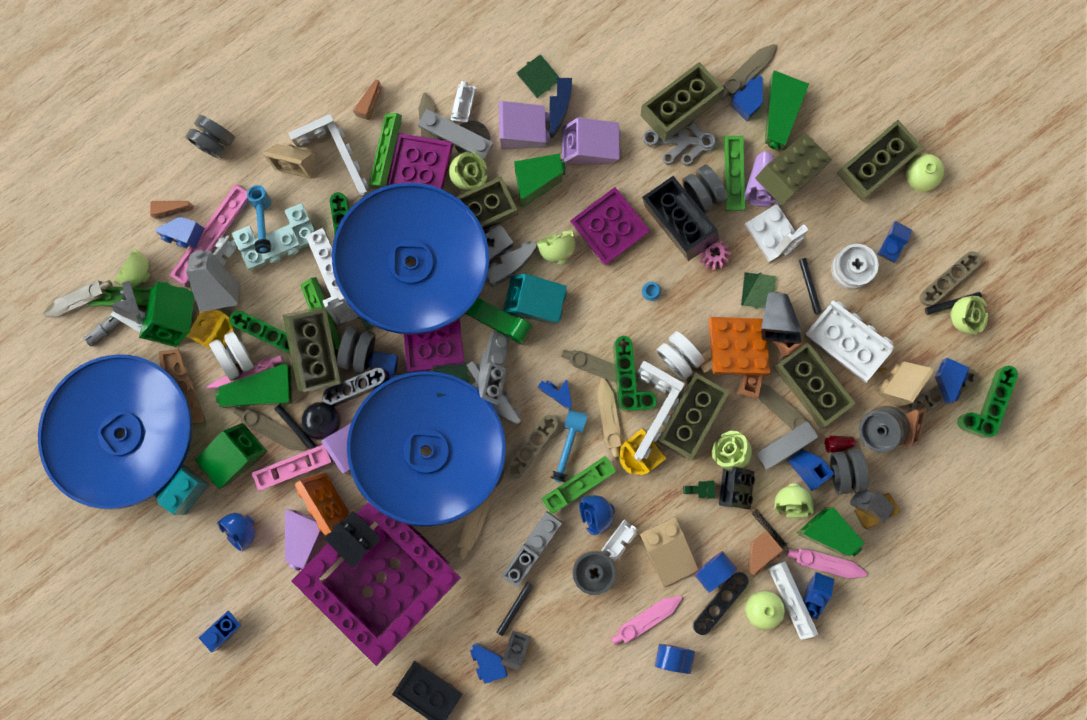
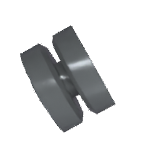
[185,115,236,160]
[682,164,728,214]
[337,326,376,374]
[859,406,910,453]
[830,449,869,495]
[572,551,616,595]

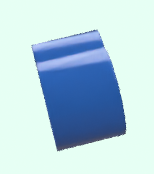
[694,551,737,593]
[655,644,695,674]

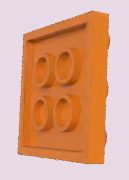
[708,317,770,376]
[294,473,350,536]

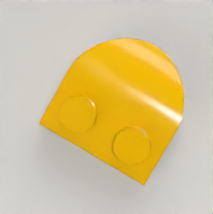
[187,309,233,349]
[619,428,667,475]

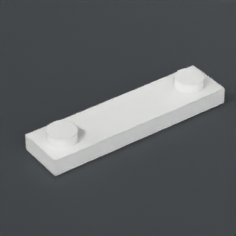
[768,561,818,640]

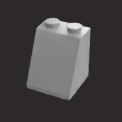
[186,250,240,312]

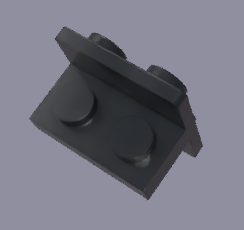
[719,467,755,510]
[325,511,381,567]

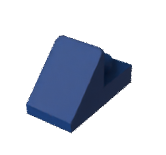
[877,221,912,263]
[538,379,572,410]

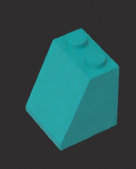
[503,274,567,324]
[156,464,209,515]

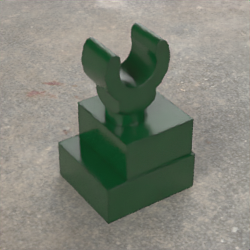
[683,481,715,499]

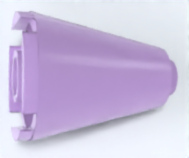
[744,151,779,207]

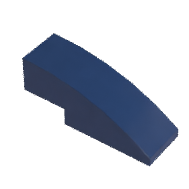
[549,78,572,138]

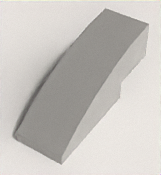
[756,421,819,470]

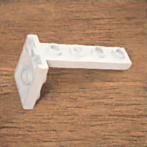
[288,114,369,196]
[745,204,808,262]
[306,228,360,326]
[634,361,684,462]

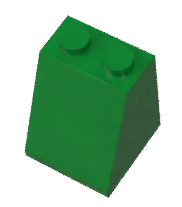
[514,154,566,207]
[139,282,194,347]
[195,423,268,489]
[796,507,865,557]

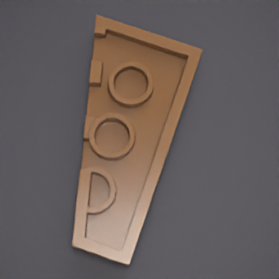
[159,349,206,425]

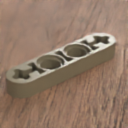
[919,251,981,306]
[909,369,978,413]
[506,415,558,479]

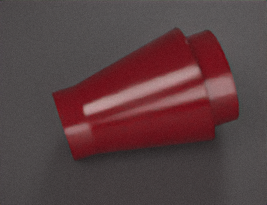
[824,435,855,453]

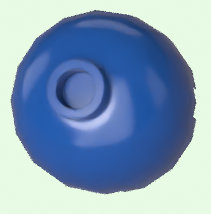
[579,495,615,536]
[217,513,255,552]

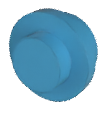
[642,282,661,301]

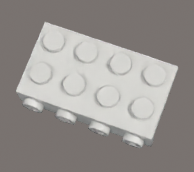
[805,300,895,383]

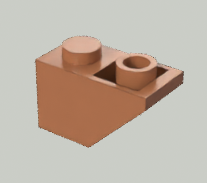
[747,532,783,575]

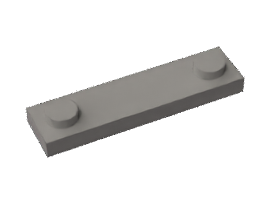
[418,109,493,160]

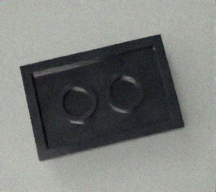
[392,660,463,720]

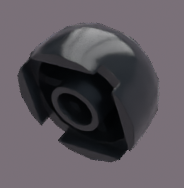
[301,402,341,440]

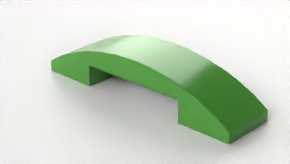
[541,455,616,514]

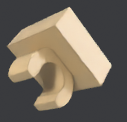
[699,352,712,375]

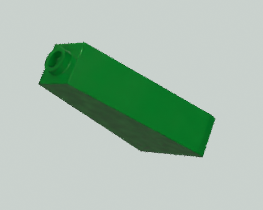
[765,70,809,150]
[216,364,292,408]

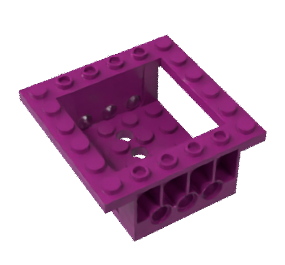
[291,502,461,666]

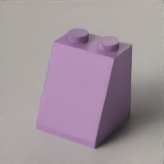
[499,101,550,149]
[562,117,621,164]
[321,423,351,475]
[285,509,324,571]

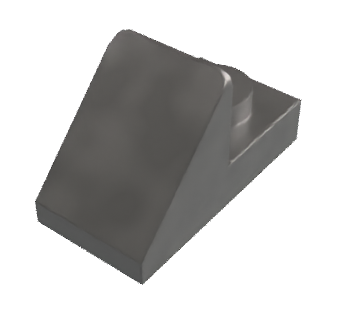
[112,281,142,323]
[850,490,895,524]
[501,630,531,671]

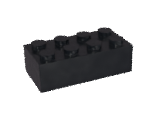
[642,176,720,261]

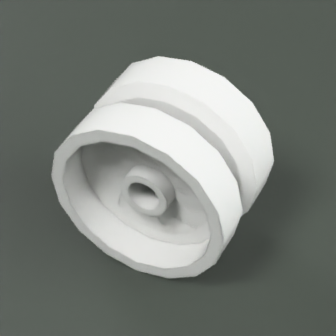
[831,244,879,290]
[209,331,254,381]
[656,331,705,380]

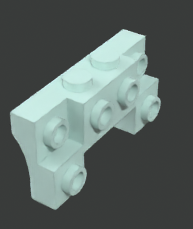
[232,203,315,271]

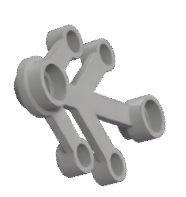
[643,120,716,166]

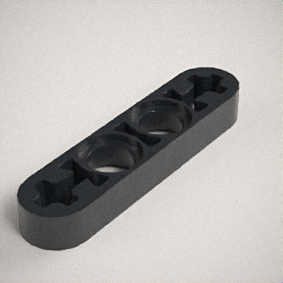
[322,368,390,406]
[692,572,749,635]

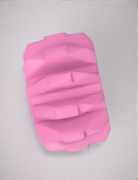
[698,239,731,270]

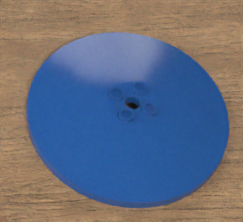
[332,183,489,335]
[38,354,192,510]
[347,371,506,527]

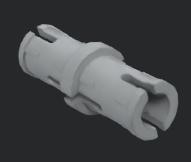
[83,316,122,347]

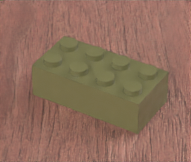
[640,62,724,142]
[837,120,924,201]
[755,133,832,205]
[457,176,518,231]
[283,307,341,393]
[773,342,856,429]
[657,373,730,461]

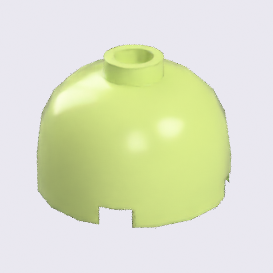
[449,152,487,191]
[905,153,945,192]
[537,231,576,264]
[114,249,151,288]
[950,296,988,335]
[712,431,752,471]
[775,484,814,518]
[745,590,785,630]

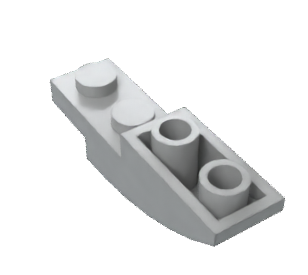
[485,241,537,287]
[479,331,510,405]
[466,361,522,425]
[501,511,563,587]

